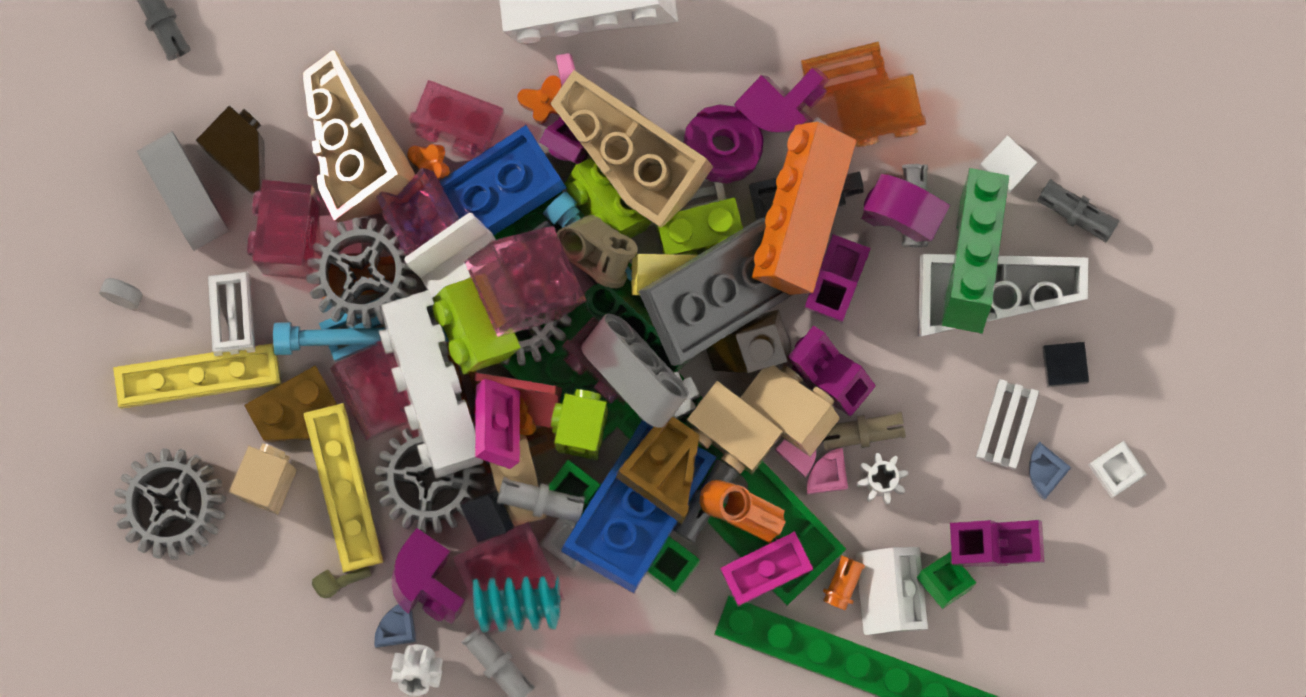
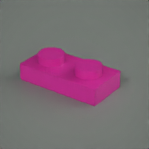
[475,378,520,469]
[720,532,813,606]

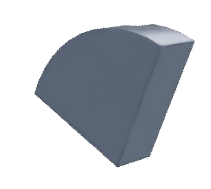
[1029,442,1071,500]
[374,604,417,648]

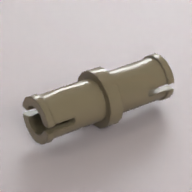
[823,412,906,451]

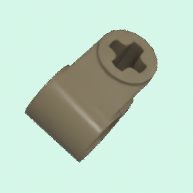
[555,215,638,288]

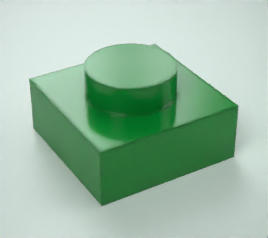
[916,551,977,609]

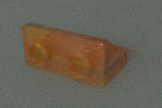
[833,73,927,147]

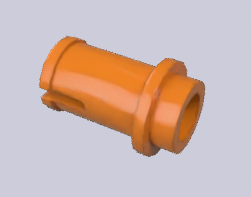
[822,555,865,611]

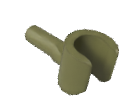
[312,567,372,598]

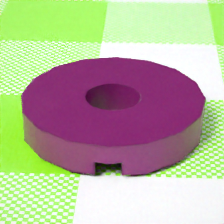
[683,104,764,184]

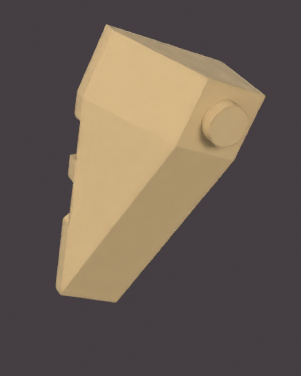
[303,50,421,223]
[550,70,713,228]

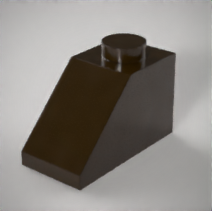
[196,105,265,202]
[706,309,791,373]

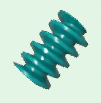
[473,576,561,632]

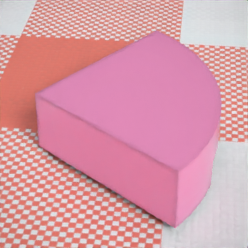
[775,439,816,478]
[806,448,848,495]

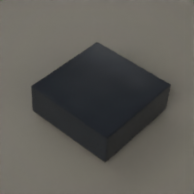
[1042,342,1089,387]
[460,490,515,543]

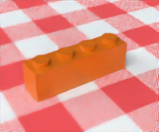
[751,121,857,295]

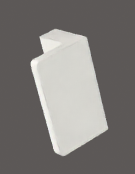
[404,213,508,298]
[856,547,928,635]

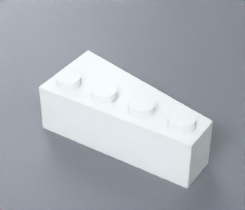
[500,0,678,44]
[918,254,1088,337]
[379,290,483,478]

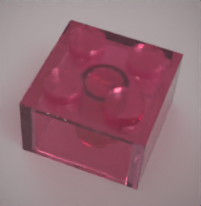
[247,180,321,279]
[464,226,587,337]
[453,522,565,635]

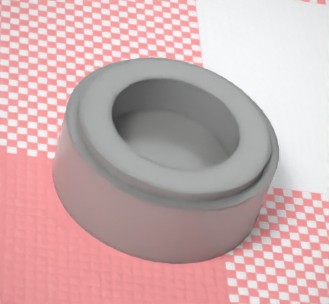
[99,278,143,309]

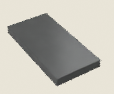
[639,218,792,365]

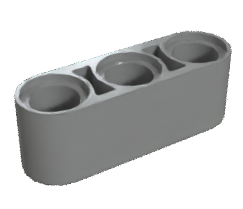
[137,131,229,251]
[581,314,689,428]

